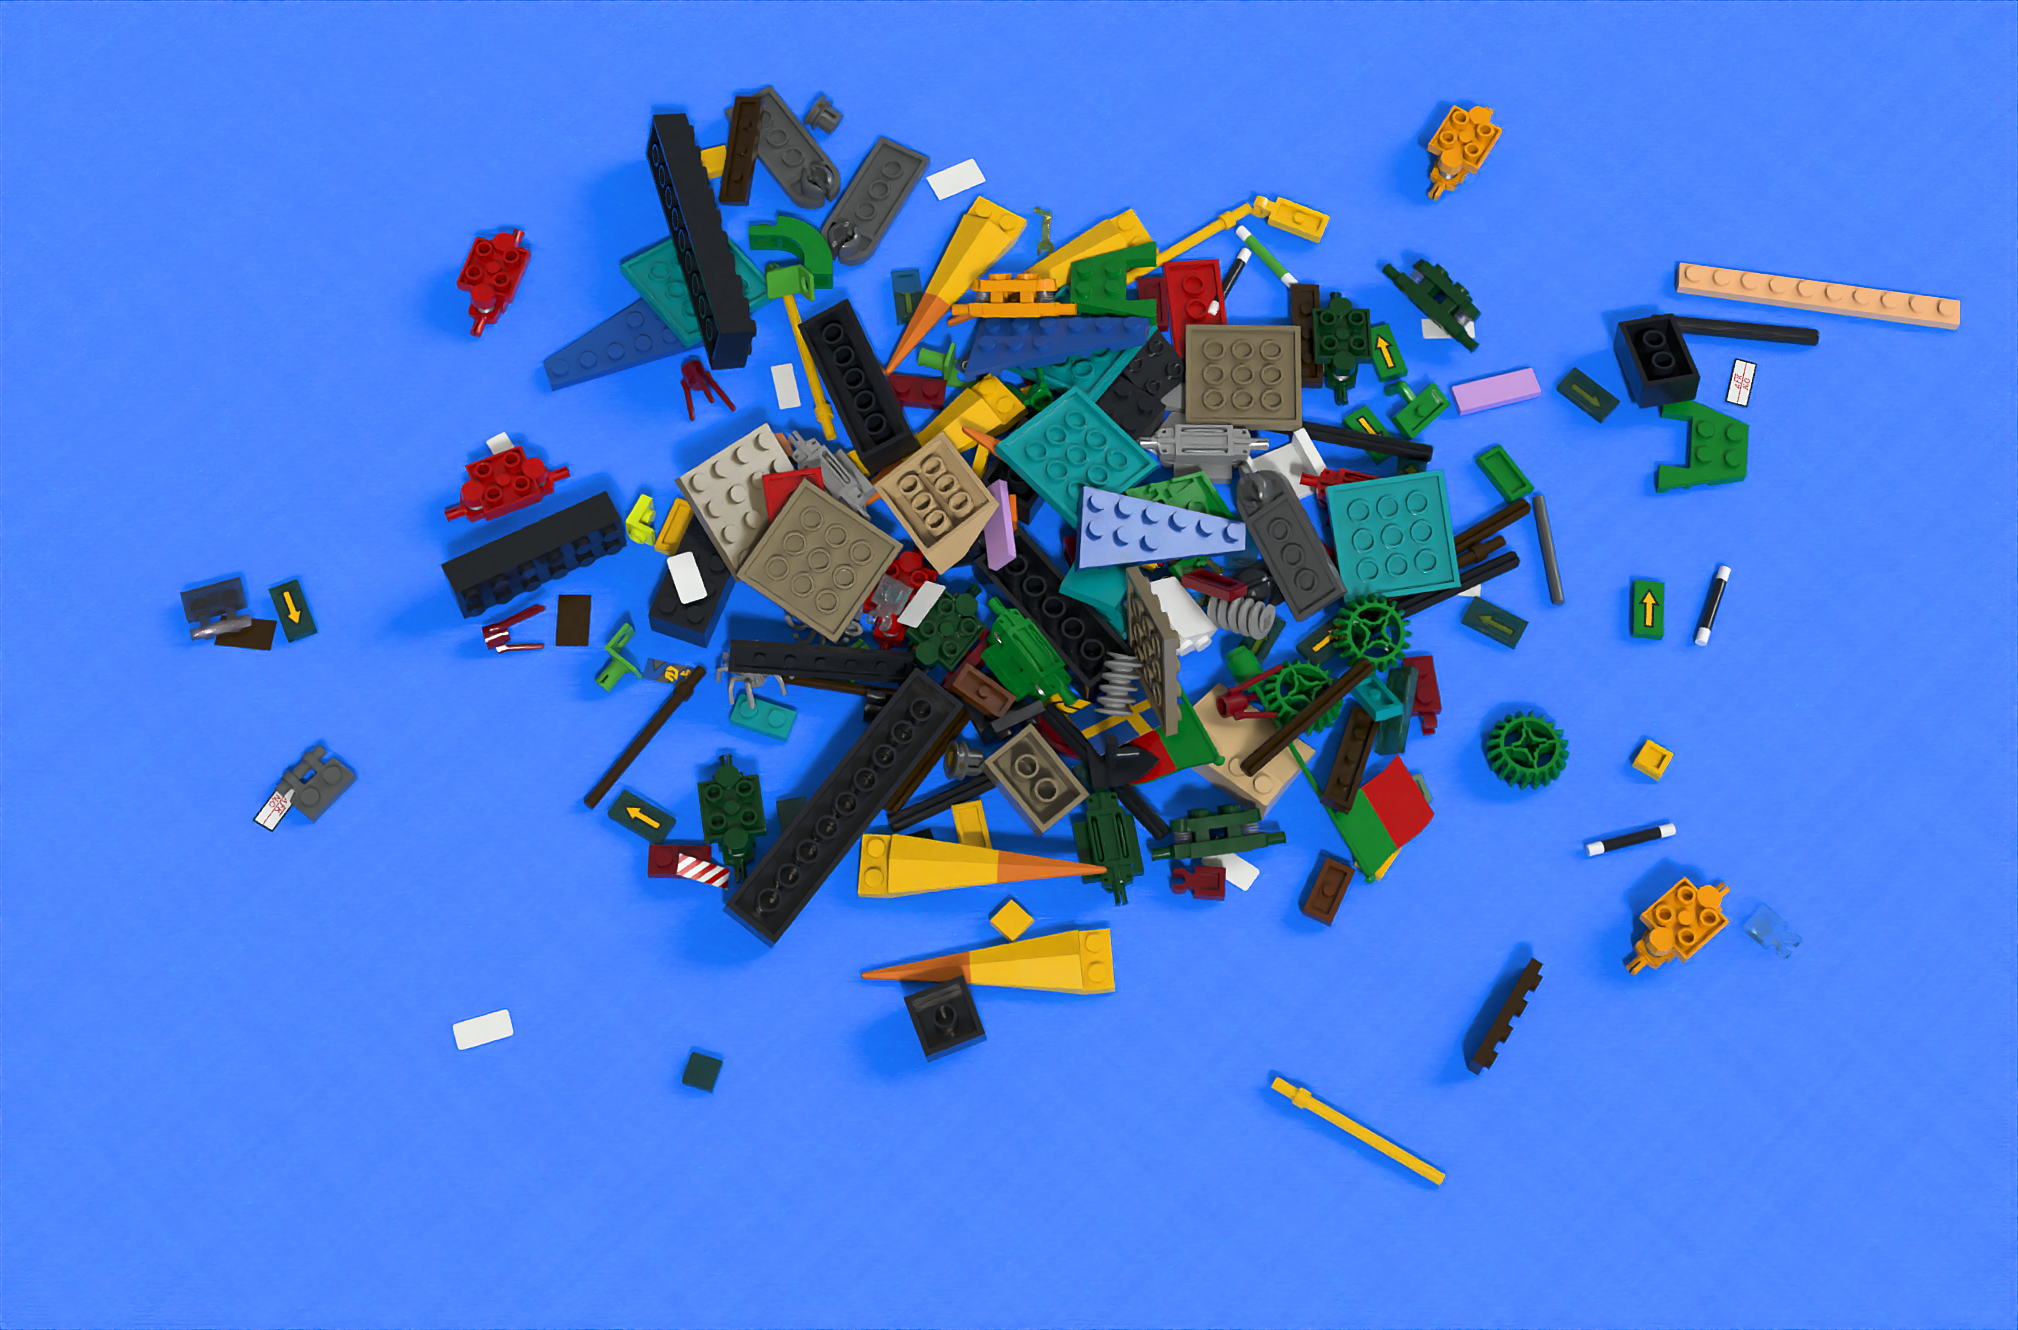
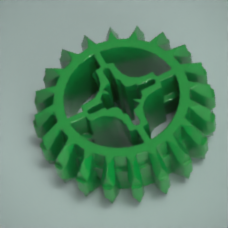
[1331,593,1413,674]
[1262,658,1343,737]
[1486,710,1569,791]

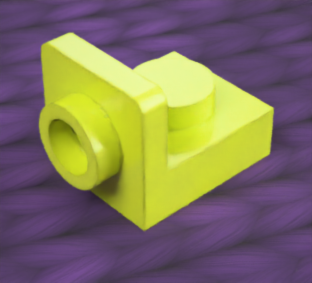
[625,494,656,546]

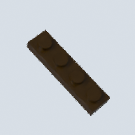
[719,96,765,206]
[1290,284,1323,389]
[1319,705,1381,815]
[1467,958,1543,1075]

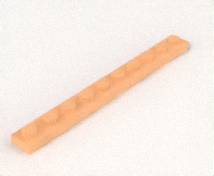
[1676,263,1960,330]

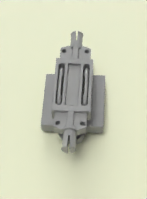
[1139,424,1269,484]
[788,431,877,522]

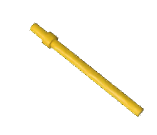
[1127,203,1253,285]
[782,294,837,441]
[1271,1077,1446,1186]

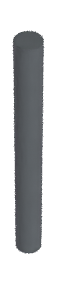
[1533,496,1565,606]

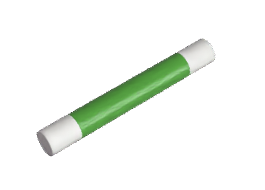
[1235,225,1299,289]

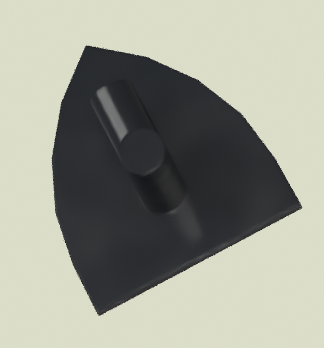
[1085,735,1160,789]

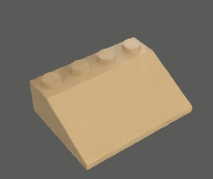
[873,432,999,575]
[1191,683,1316,820]

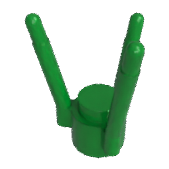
[1006,366,1053,411]

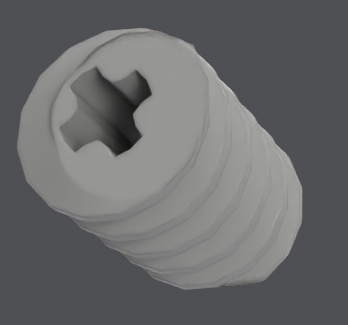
[1207,596,1276,640]
[1094,652,1143,717]

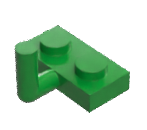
[1384,381,1451,441]

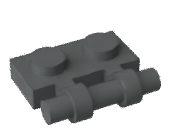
[274,745,357,823]

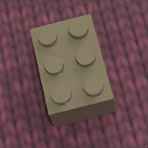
[979,724,1090,838]

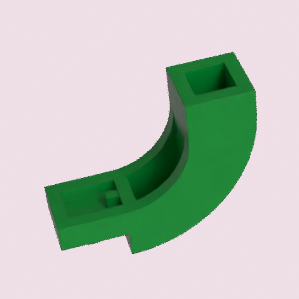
[748,216,834,289]

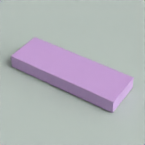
[1450,368,1542,416]
[984,479,1016,571]

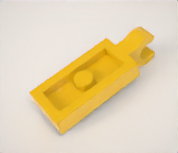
[1251,196,1330,244]

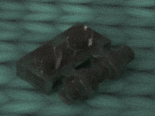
[180,577,252,641]

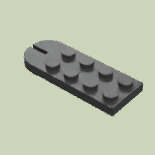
[724,85,841,209]
[821,137,930,266]
[1236,470,1348,622]

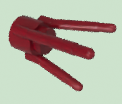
[680,360,736,421]
[482,604,546,654]
[1216,664,1283,721]

